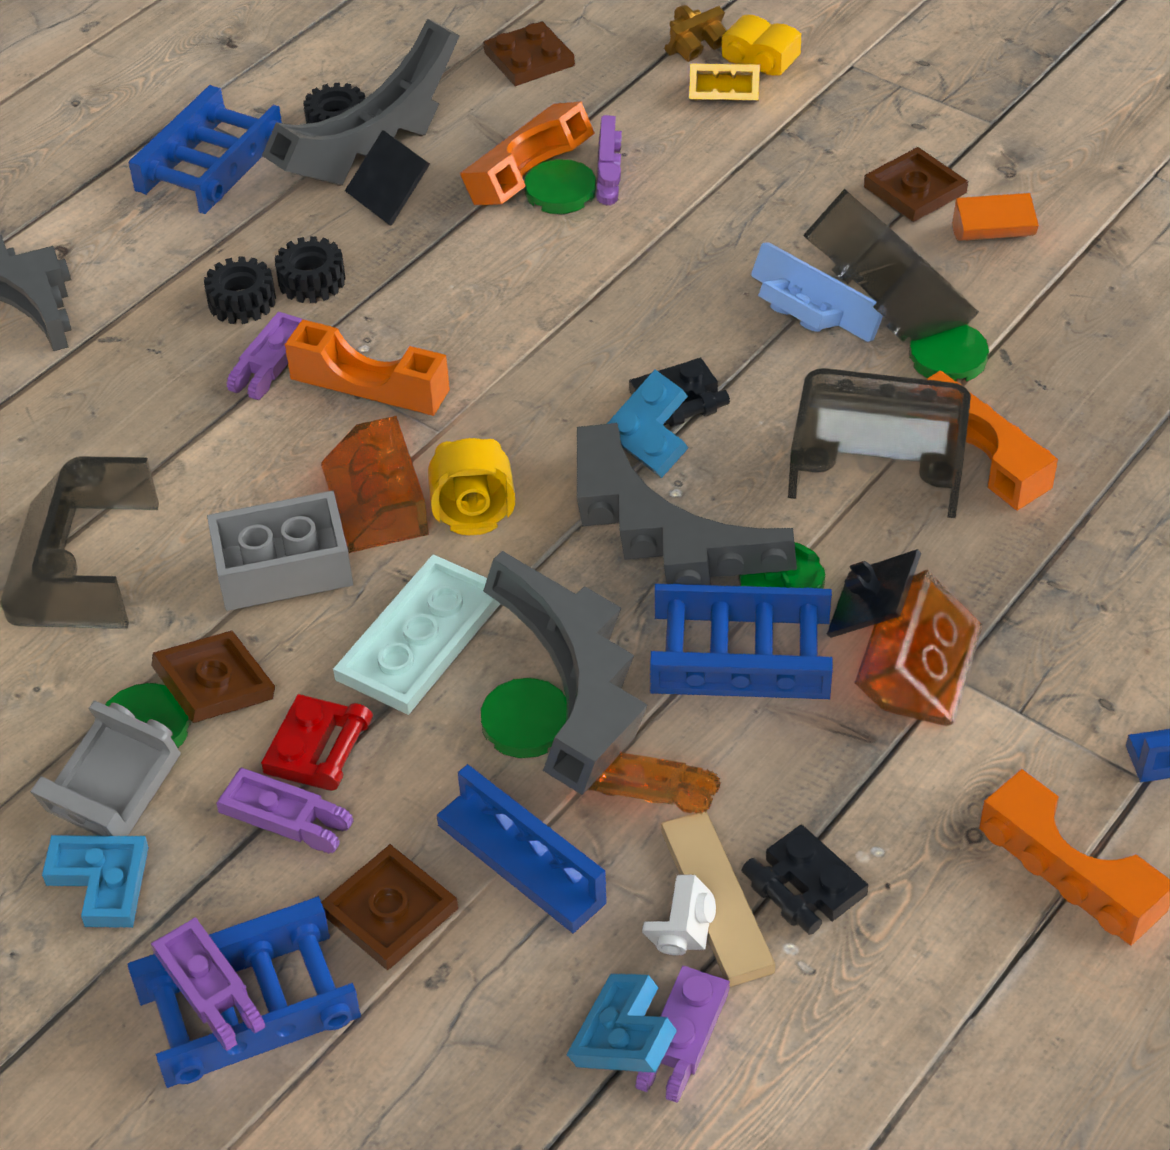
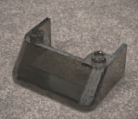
[803,189,979,342]
[788,368,971,519]
[0,456,159,629]

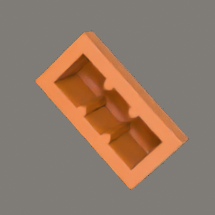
[952,193,1039,241]

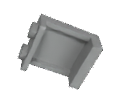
[30,700,181,836]

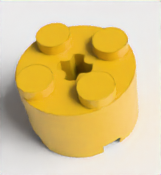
[428,438,516,535]

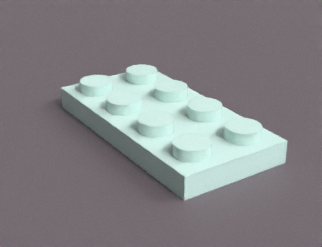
[333,554,501,715]

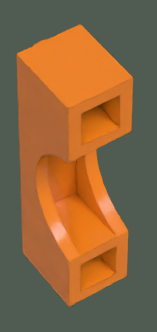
[460,101,595,205]
[285,319,450,416]
[902,371,1058,511]
[979,769,1170,946]

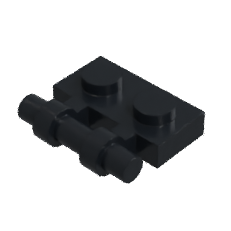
[629,357,730,427]
[741,824,869,935]

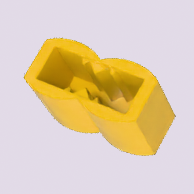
[722,15,801,76]

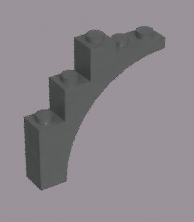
[262,19,460,185]
[0,234,72,351]
[577,423,797,585]
[483,551,648,795]

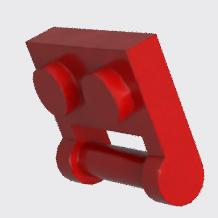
[261,694,373,791]

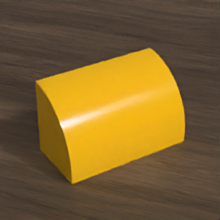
[689,63,760,101]

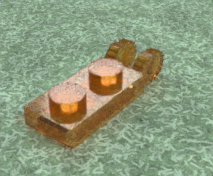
[588,752,721,814]

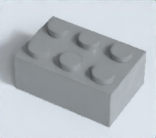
[207,490,354,611]

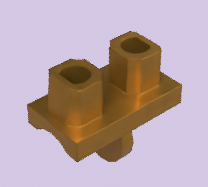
[664,4,727,62]

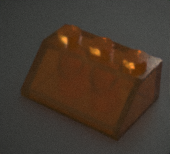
[321,416,429,553]
[855,569,983,726]

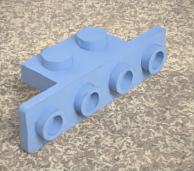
[751,242,885,342]

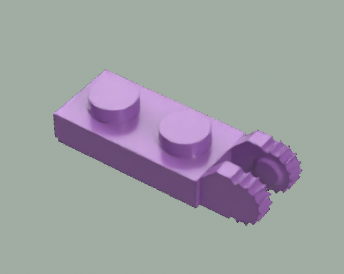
[596,115,622,206]
[226,311,308,400]
[216,767,354,854]
[151,918,265,1051]
[635,965,730,1103]

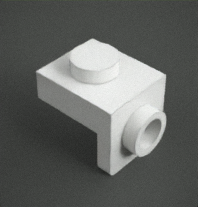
[642,875,716,955]

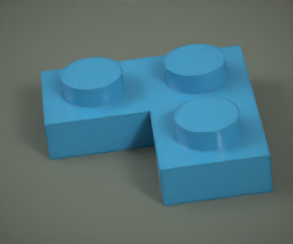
[607,369,688,478]
[42,835,149,928]
[566,974,677,1073]

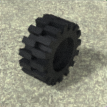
[303,83,366,124]
[275,236,346,303]
[204,257,276,324]

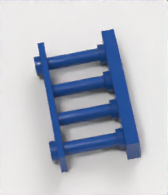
[128,85,282,214]
[650,584,833,699]
[127,896,361,1088]

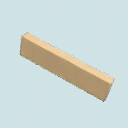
[661,810,775,987]

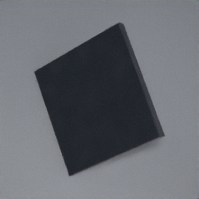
[345,130,430,226]
[827,549,921,638]

